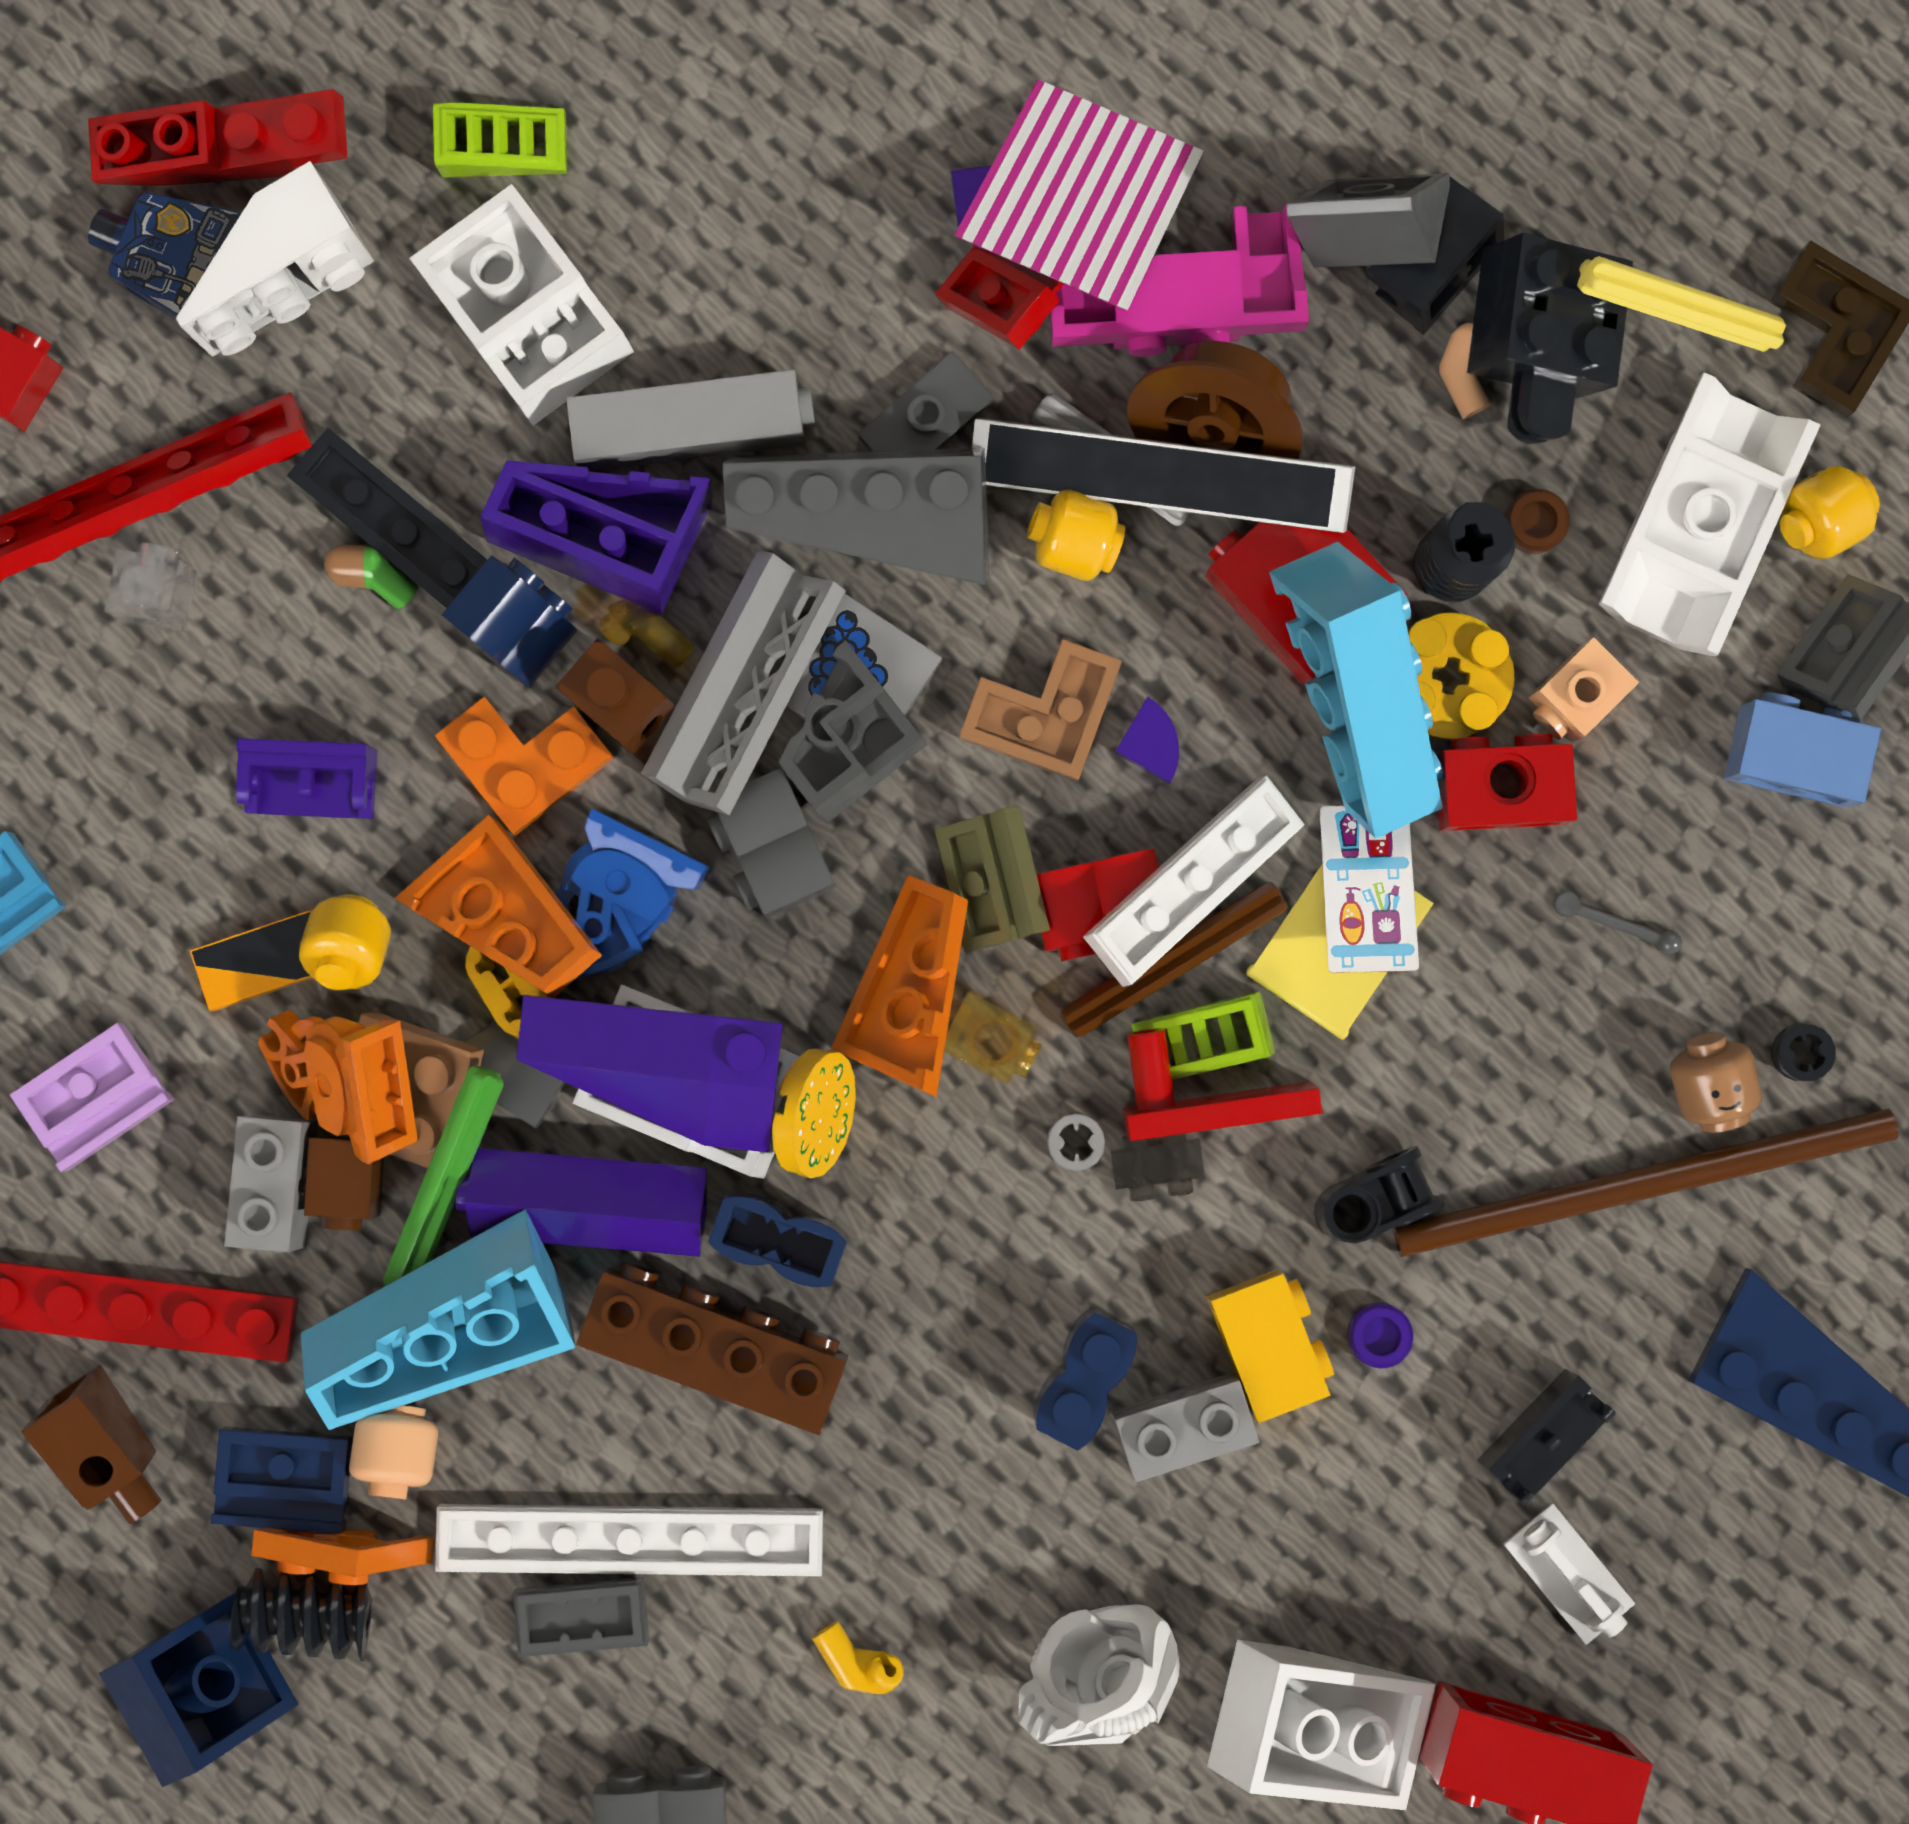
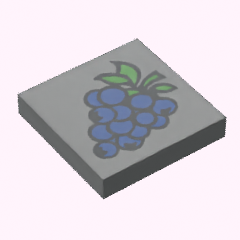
[786,594,942,720]

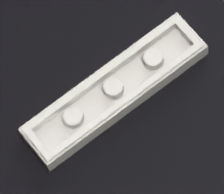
[1083,775,1305,987]

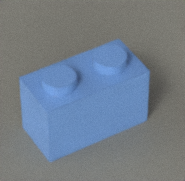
[1724,693,1882,808]

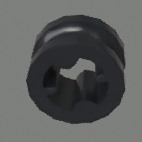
[1771,1025,1836,1081]

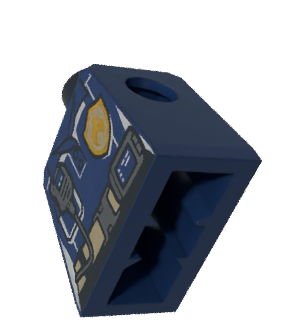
[88,192,241,322]

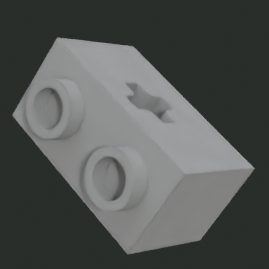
[224,1115,318,1252]
[1111,1372,1260,1483]

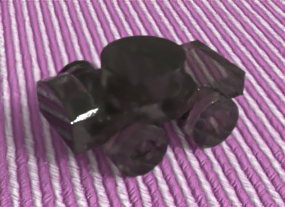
[1110,1134,1205,1201]

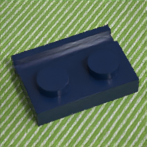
[211,1426,353,1534]

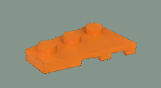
[394,815,602,998]
[831,875,968,1097]

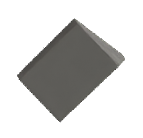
[1286,173,1450,268]

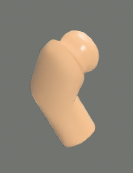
[1439,322,1491,420]

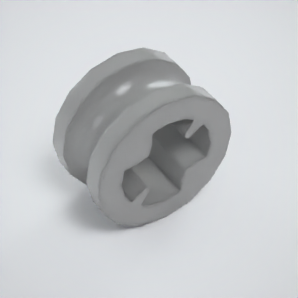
[1047,1113,1105,1171]

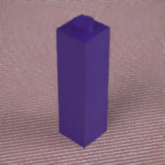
[456,1148,708,1257]

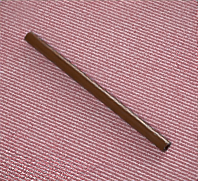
[1393,1109,1899,1257]

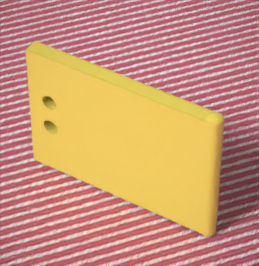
[1246,863,1434,1040]

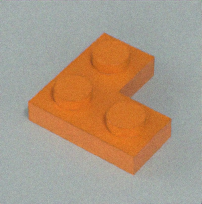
[435,696,615,836]

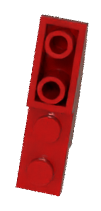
[88,89,348,186]

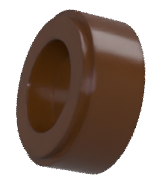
[1504,489,1570,554]

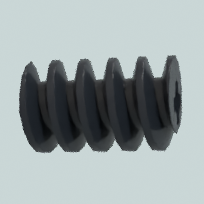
[1414,502,1515,602]
[229,1568,372,1661]

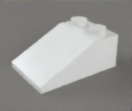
[1207,1640,1436,1810]

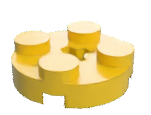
[1408,613,1514,741]

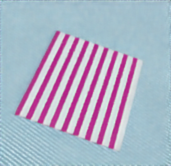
[954,79,1203,311]

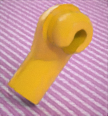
[811,1620,904,1694]

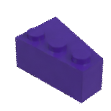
[480,460,712,614]

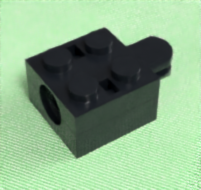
[1467,232,1633,444]

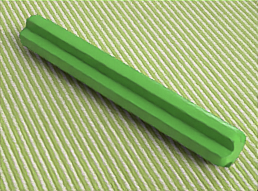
[383,1065,504,1286]

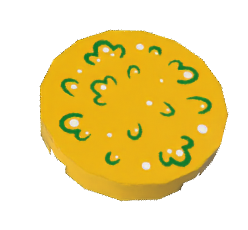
[772,1048,856,1179]

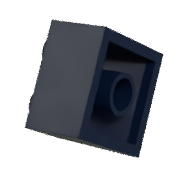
[99,1592,299,1787]

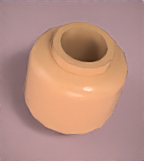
[349,1405,438,1500]

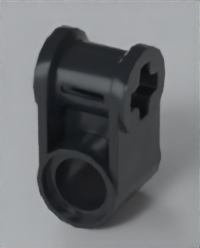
[1314,1146,1444,1244]

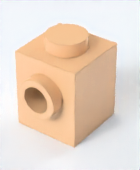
[1528,637,1639,743]

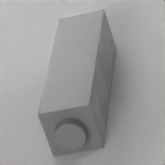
[566,370,815,471]

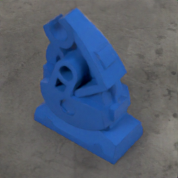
[555,808,711,977]

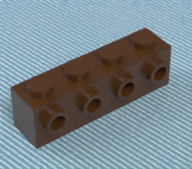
[576,1261,848,1436]

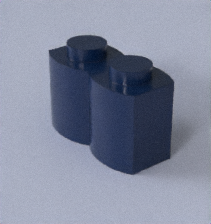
[441,555,578,688]
[708,1193,849,1287]
[1034,1307,1137,1451]

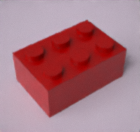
[1419,1681,1653,1824]

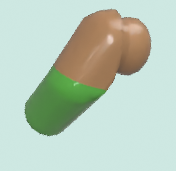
[324,544,418,610]

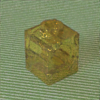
[944,992,1042,1084]

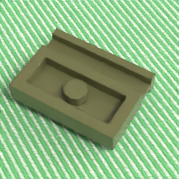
[934,806,1050,953]

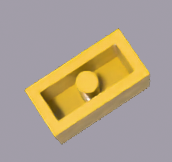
[1206,1269,1334,1423]

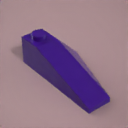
[516,995,783,1153]

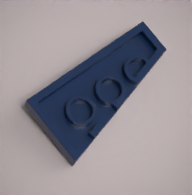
[1688,1268,1909,1497]

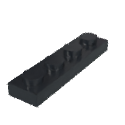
[287,427,487,609]

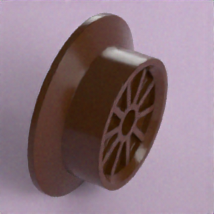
[1127,341,1303,459]

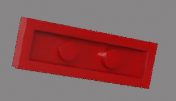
[1122,1028,1323,1141]

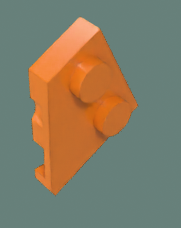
[251,1528,435,1585]

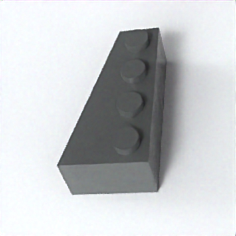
[723,448,989,585]

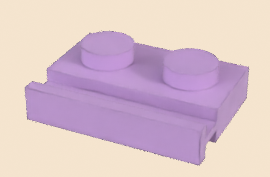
[10,1023,175,1172]

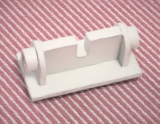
[1503,1503,1635,1645]

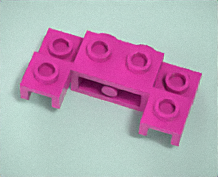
[1050,203,1309,357]

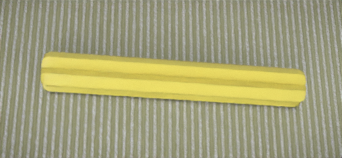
[1577,256,1786,352]

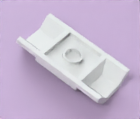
[1599,372,1821,657]

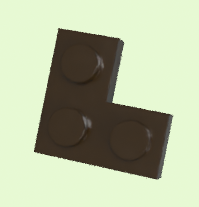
[1771,240,1909,418]

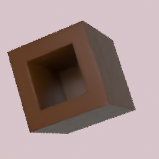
[304,1136,384,1230]

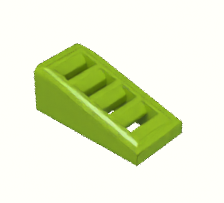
[433,103,567,178]
[1131,991,1275,1080]

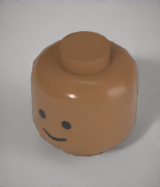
[1670,1032,1762,1132]

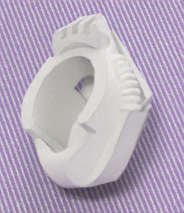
[1017,1604,1180,1746]

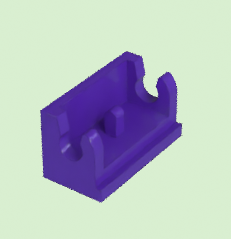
[236,738,377,819]

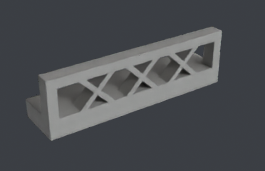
[641,550,846,816]

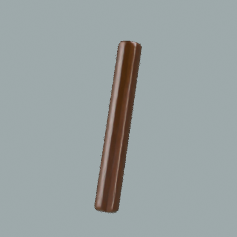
[1061,882,1287,1037]

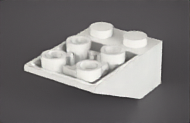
[176,161,374,357]

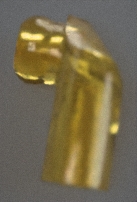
[599,600,694,668]

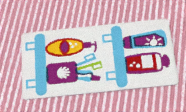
[1320,806,1419,973]

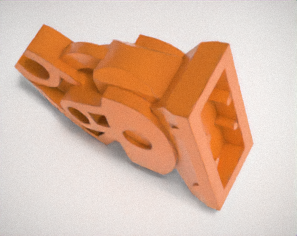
[258,1010,418,1164]

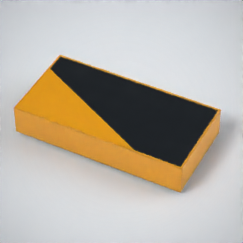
[190,910,312,1011]

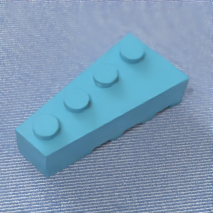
[1269,542,1443,839]
[301,1209,576,1430]

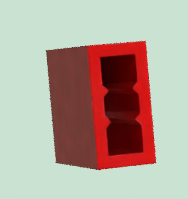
[1205,522,1408,687]

